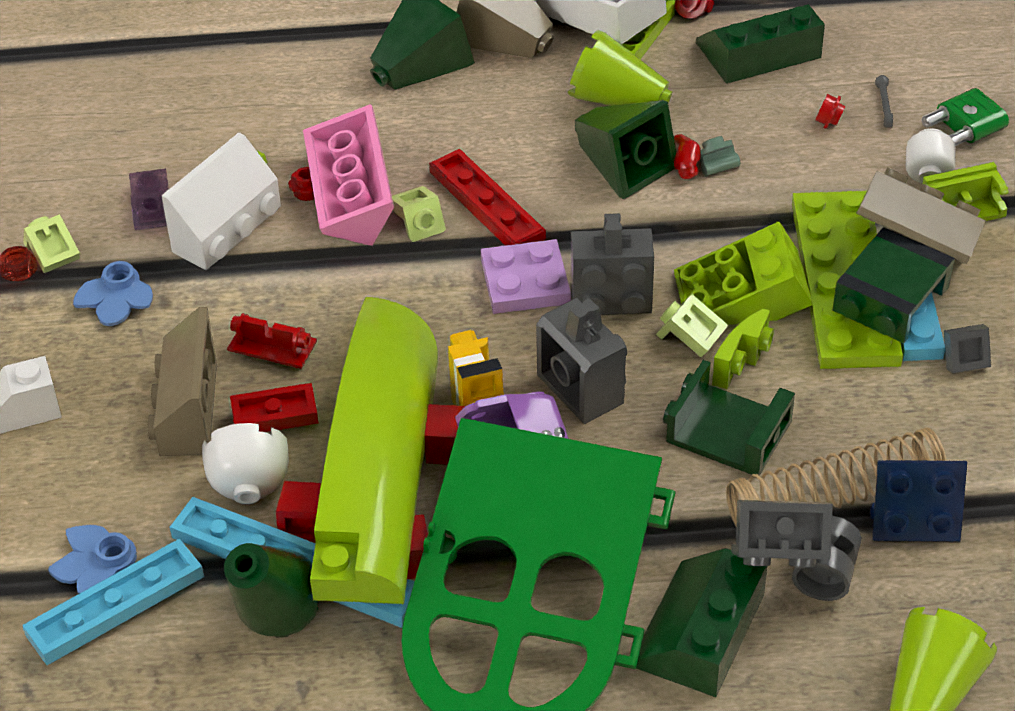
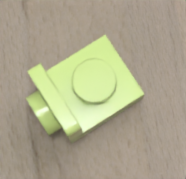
[392,186,446,242]
[23,214,80,273]
[656,294,728,357]

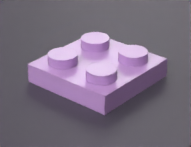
[481,239,571,314]

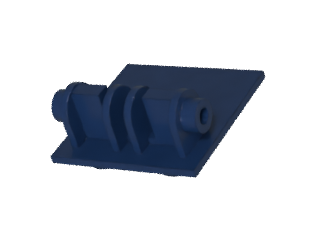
[870,460,967,541]

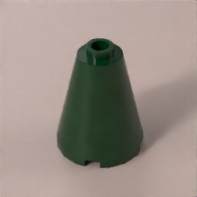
[224,543,319,638]

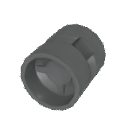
[792,516,862,601]

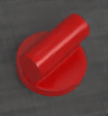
[675,0,714,19]

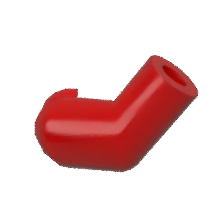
[674,134,701,179]

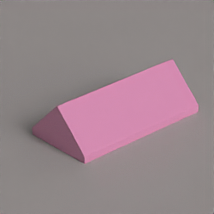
[303,104,394,246]

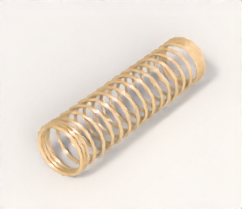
[726,427,947,526]

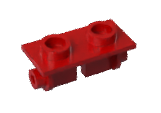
[227,313,317,369]

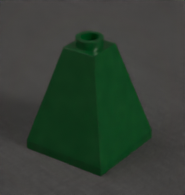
[370,0,475,90]
[575,100,676,199]

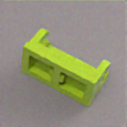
[922,162,1009,221]

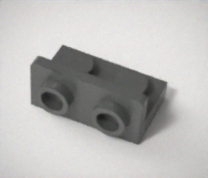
[731,500,833,567]

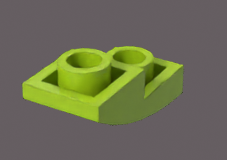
[712,309,774,389]

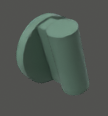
[700,136,741,177]

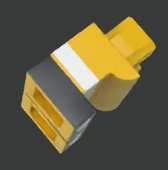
[448,330,504,406]

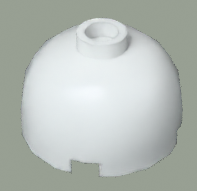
[202,423,289,504]

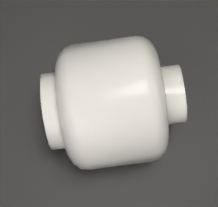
[906,128,955,183]

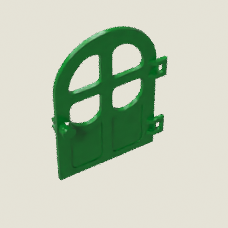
[402,418,676,711]

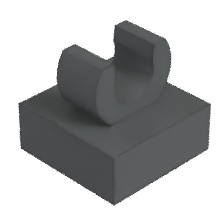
[944,324,991,373]

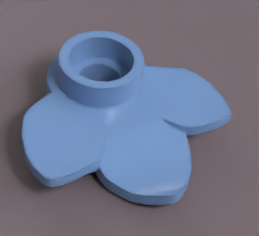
[73,261,153,327]
[48,525,137,594]

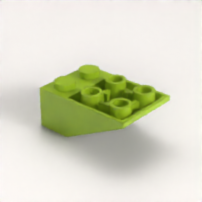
[674,222,813,325]

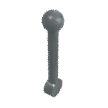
[875,75,893,128]

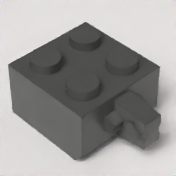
[570,213,654,315]
[536,298,627,424]

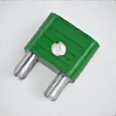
[921,88,1009,146]

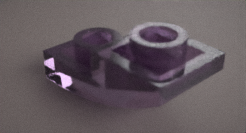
[129,168,169,231]

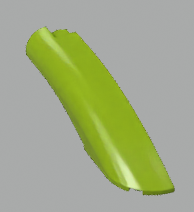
[310,297,438,604]

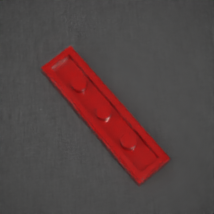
[429,149,546,246]

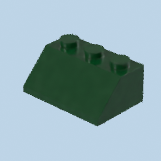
[696,4,825,84]
[636,548,768,697]

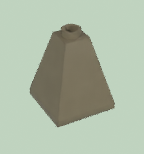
[456,0,554,58]

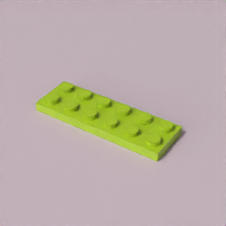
[792,191,903,369]

